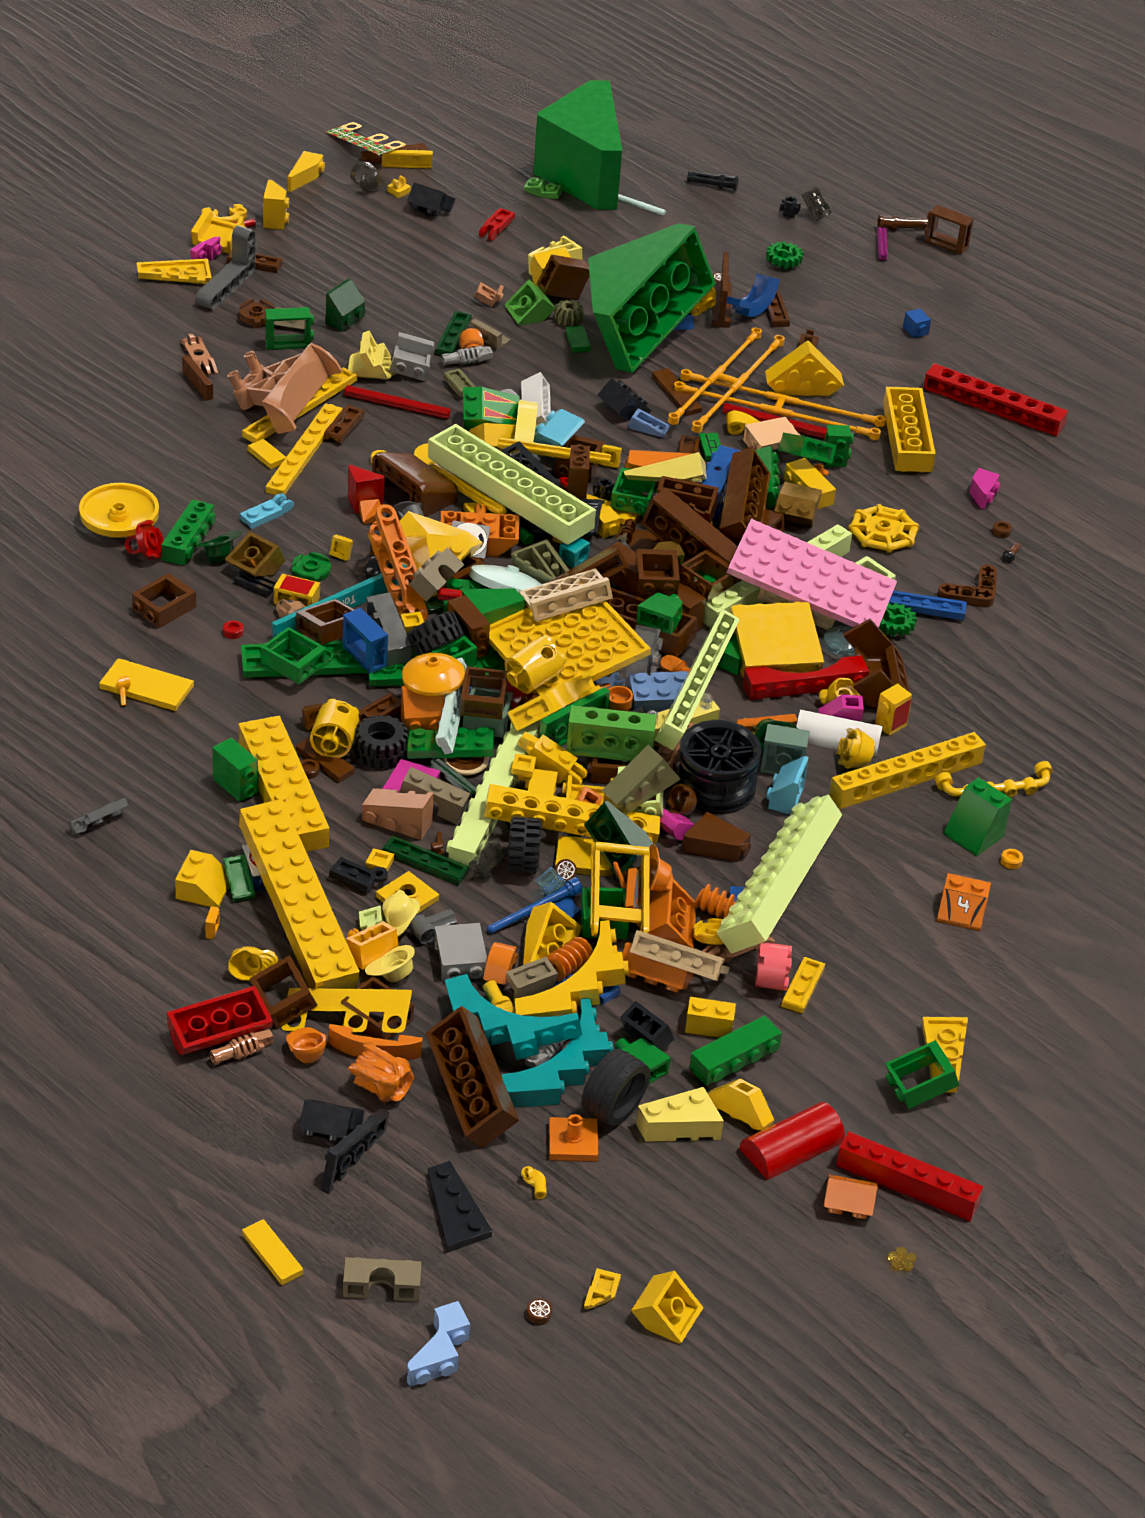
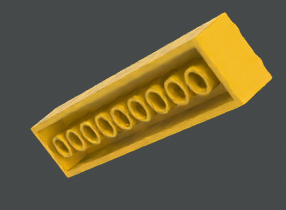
[239,799,359,989]

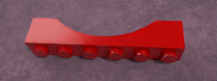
[743,655,869,700]

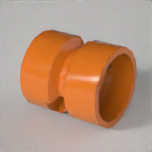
[608,686,633,712]

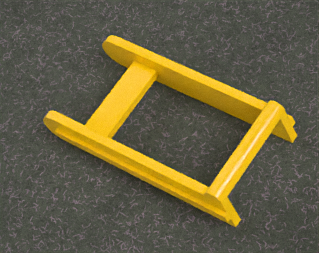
[590,842,650,936]

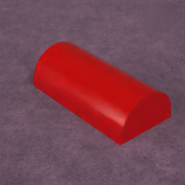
[167,986,273,1056]
[739,1102,845,1180]

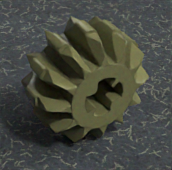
[554,299,584,327]

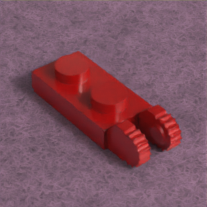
[479,208,515,241]

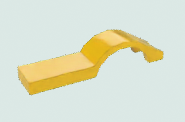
[507,670,601,731]

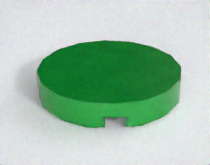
[292,552,332,582]

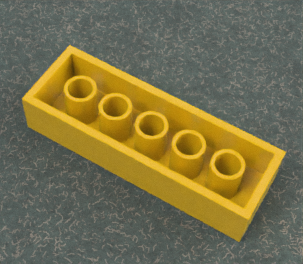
[883,387,936,472]

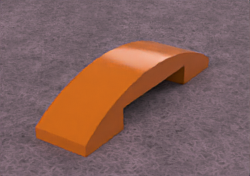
[328,1024,423,1061]

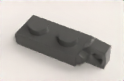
[68,798,128,834]

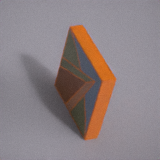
[625,868,641,929]

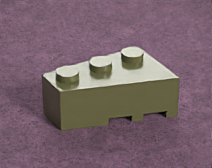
[511,540,569,584]
[602,745,680,815]

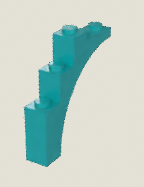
[445,974,582,1060]
[501,998,613,1108]

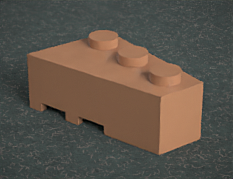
[362,788,434,840]

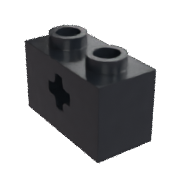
[620,1001,674,1051]

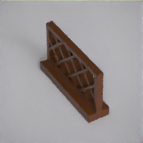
[712,252,732,328]

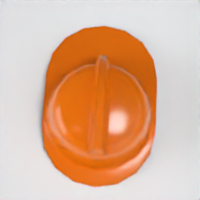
[649,845,673,893]

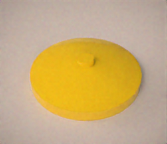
[79,483,159,537]

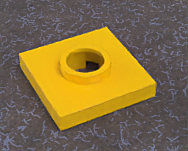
[376,871,439,914]

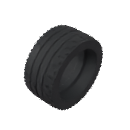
[581,1049,651,1126]

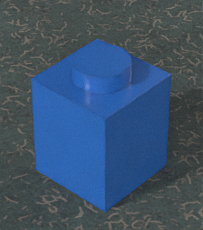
[903,308,931,338]

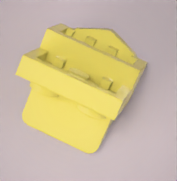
[348,331,396,380]

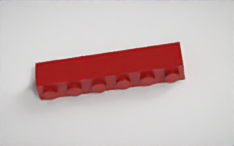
[836,1131,984,1222]

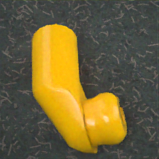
[521,1166,547,1199]

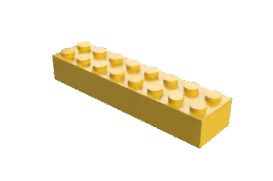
[238,716,330,852]

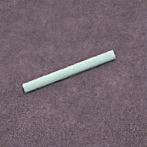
[618,194,666,216]

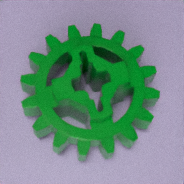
[766,241,804,269]
[879,602,917,637]

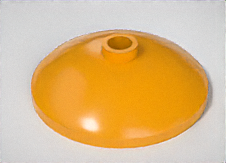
[402,653,465,696]

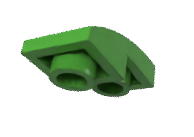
[524,178,563,199]

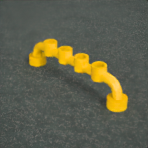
[935,761,1053,797]

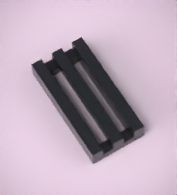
[234,571,278,597]

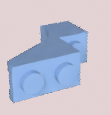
[407,1301,470,1387]

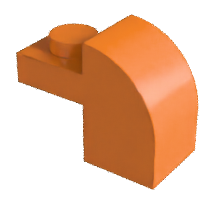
[483,942,519,985]

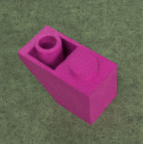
[970,468,1001,510]
[818,695,864,722]

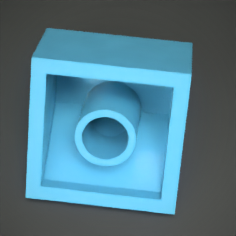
[534,409,585,447]
[766,756,809,815]

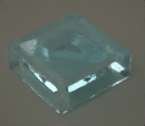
[534,867,566,895]

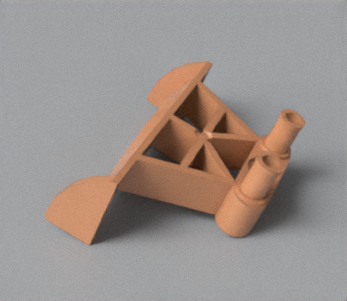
[227,343,342,434]

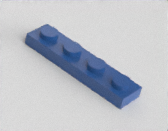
[889,590,967,620]

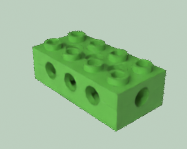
[567,705,657,761]

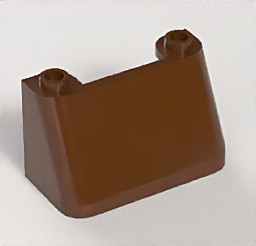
[372,452,458,517]

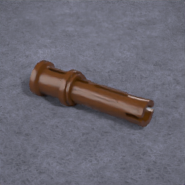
[877,215,928,230]

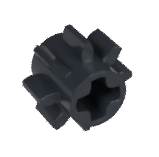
[779,196,801,218]
[593,478,615,501]

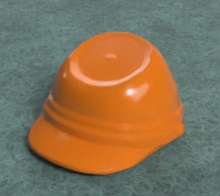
[286,1027,326,1064]

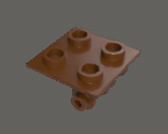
[616,518,657,552]

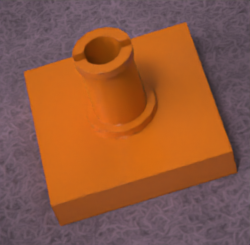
[549,1114,598,1162]

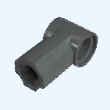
[408,909,457,944]

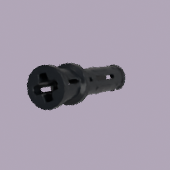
[687,171,739,191]

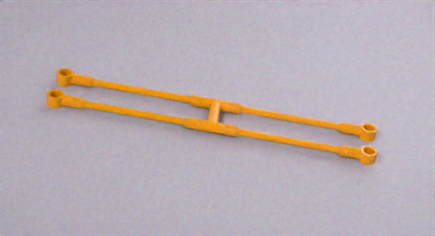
[668,328,785,433]
[674,369,886,440]

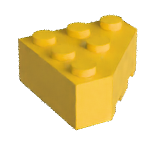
[765,340,844,396]

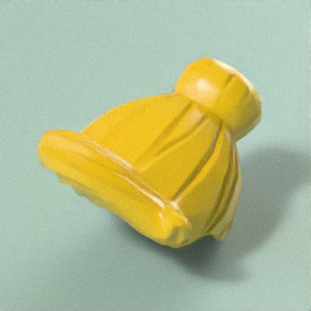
[819,678,860,705]
[228,946,278,981]

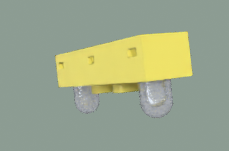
[646,693,720,742]

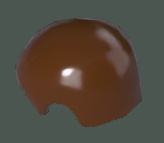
[667,783,697,816]

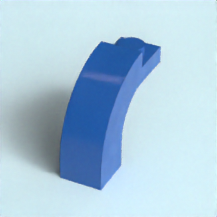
[727,273,780,316]

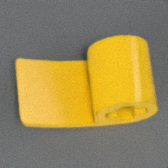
[726,411,759,435]

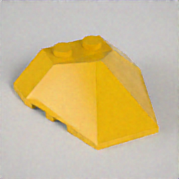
[400,511,483,595]

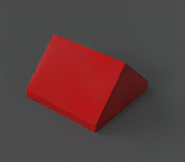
[347,465,385,513]

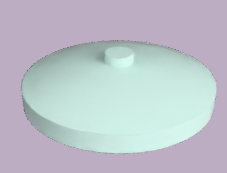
[469,565,545,596]

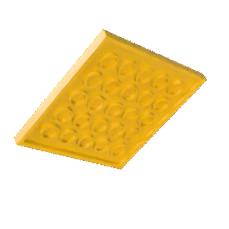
[489,583,651,696]

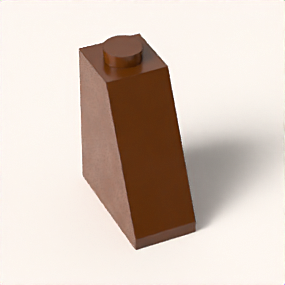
[682,812,751,862]

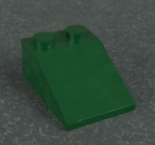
[584,801,654,879]

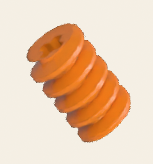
[694,884,735,919]
[547,937,593,982]

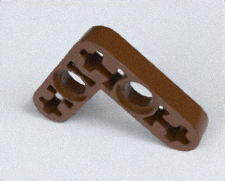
[937,564,997,607]

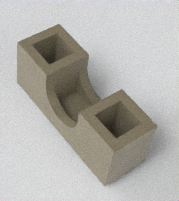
[409,547,464,601]
[399,767,470,824]
[343,1257,422,1302]

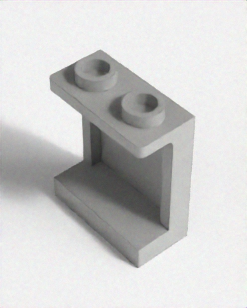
[390,332,434,381]
[434,923,487,981]

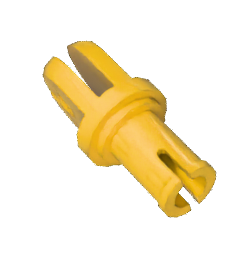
[483,980,516,1014]

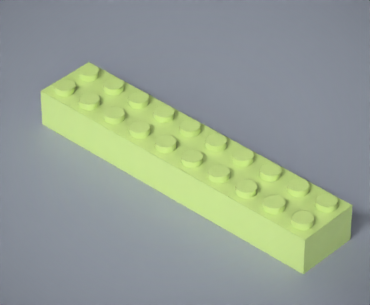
[428,424,596,545]
[717,795,842,954]

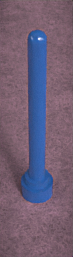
[487,877,583,934]

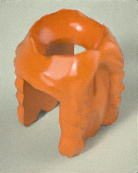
[348,1042,414,1103]

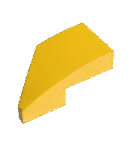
[584,1268,621,1309]

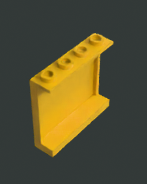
[729,602,824,678]

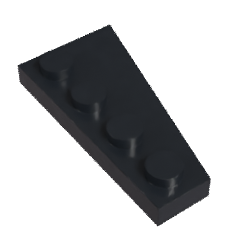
[321,1108,390,1194]
[427,1161,493,1253]

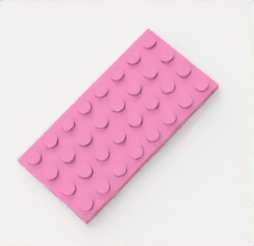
[726,519,897,628]

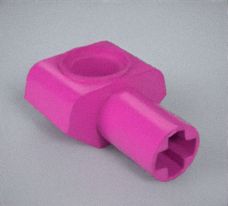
[660,808,694,840]

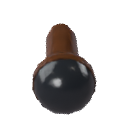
[1002,543,1021,562]

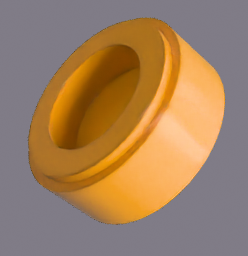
[1001,849,1023,869]

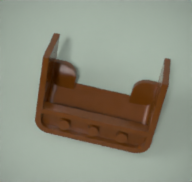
[843,618,912,708]

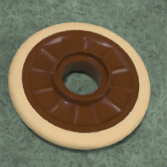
[442,757,489,776]

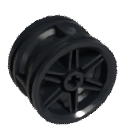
[676,720,762,814]

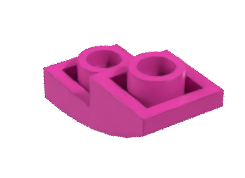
[190,236,222,261]

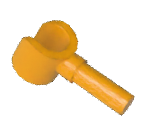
[116,676,131,706]

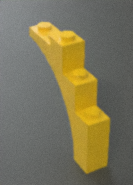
[515,920,629,1017]

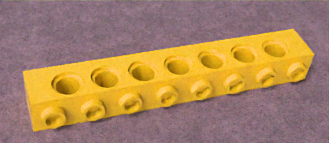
[829,732,986,809]
[484,784,660,845]

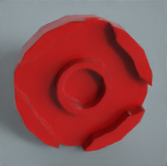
[125,520,164,560]

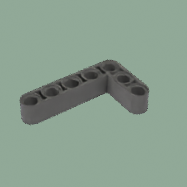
[195,225,256,310]

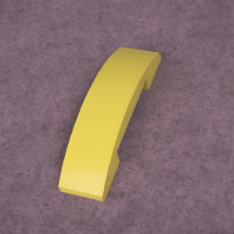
[514,400,538,442]

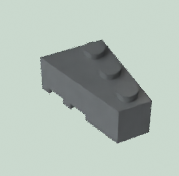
[366,592,413,667]

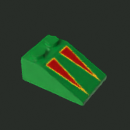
[463,387,519,431]

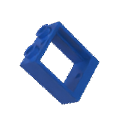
[342,608,388,673]

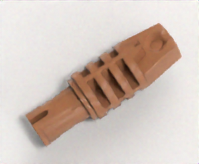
[209,1029,274,1065]

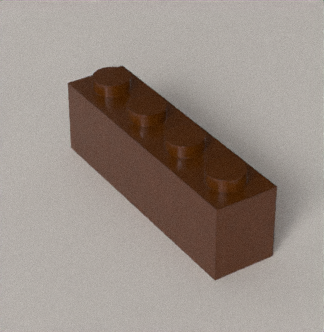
[547,545,628,590]

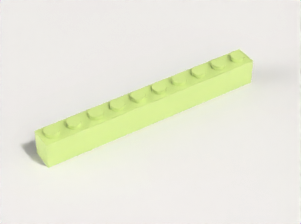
[703,524,852,628]
[655,609,740,750]
[446,718,544,869]

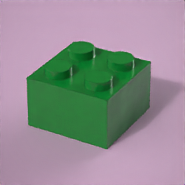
[580,887,629,939]

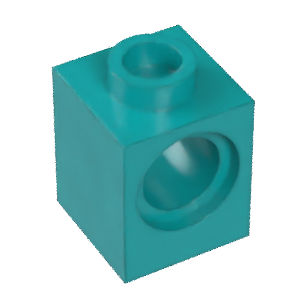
[559,537,590,568]

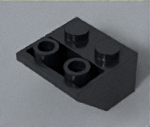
[598,378,652,421]

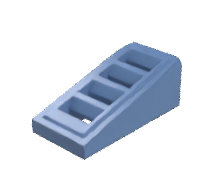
[628,409,670,438]

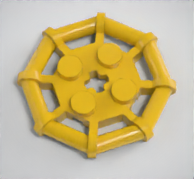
[848,504,920,553]

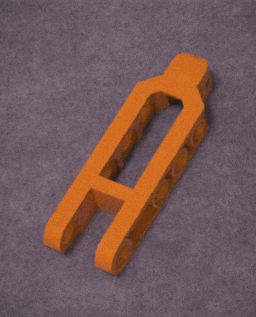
[368,504,428,622]

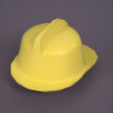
[382,890,420,937]
[365,945,415,982]

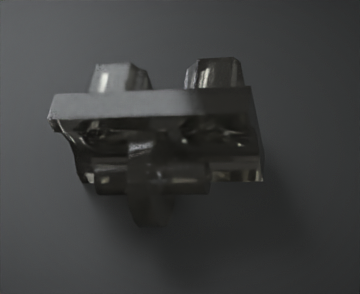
[801,187,832,221]

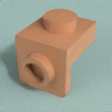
[474,282,504,307]

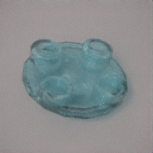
[824,625,855,653]

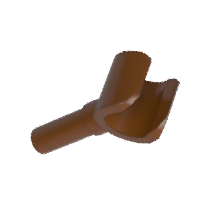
[431,832,444,855]

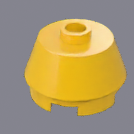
[837,728,875,769]

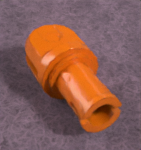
[659,655,690,672]

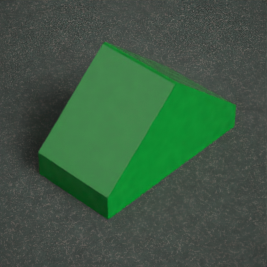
[533,80,622,210]
[588,223,716,373]

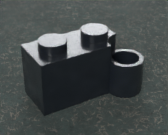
[407,182,456,216]
[299,1099,365,1142]

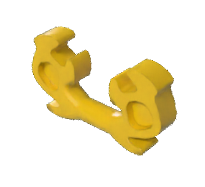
[202,204,247,223]

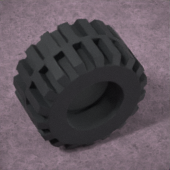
[407,611,464,656]
[354,715,408,769]
[507,817,542,874]

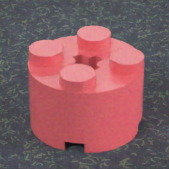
[755,942,792,991]

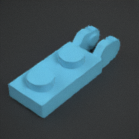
[239,493,294,529]

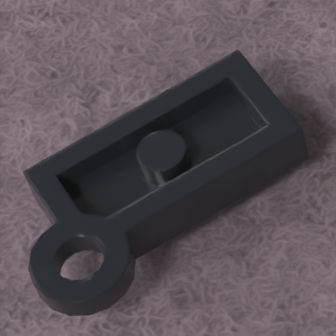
[329,857,388,893]

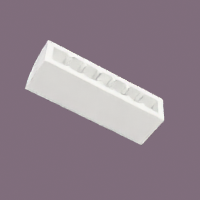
[521,372,551,426]
[796,710,883,758]

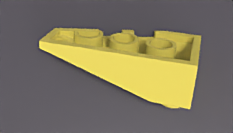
[624,452,707,483]

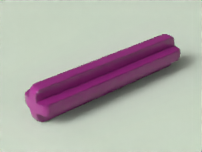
[877,227,888,261]

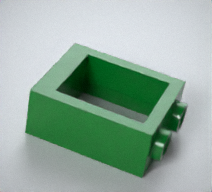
[265,307,314,350]
[778,432,837,464]
[611,467,658,515]
[261,627,327,684]
[885,1040,960,1109]

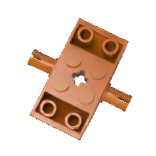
[441,504,519,561]

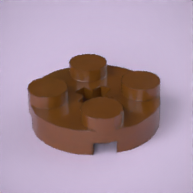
[239,299,275,328]

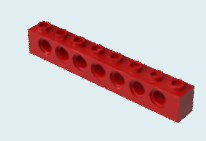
[923,363,1068,436]

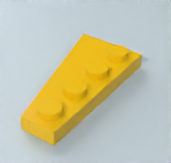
[137,259,212,284]
[921,1017,968,1093]

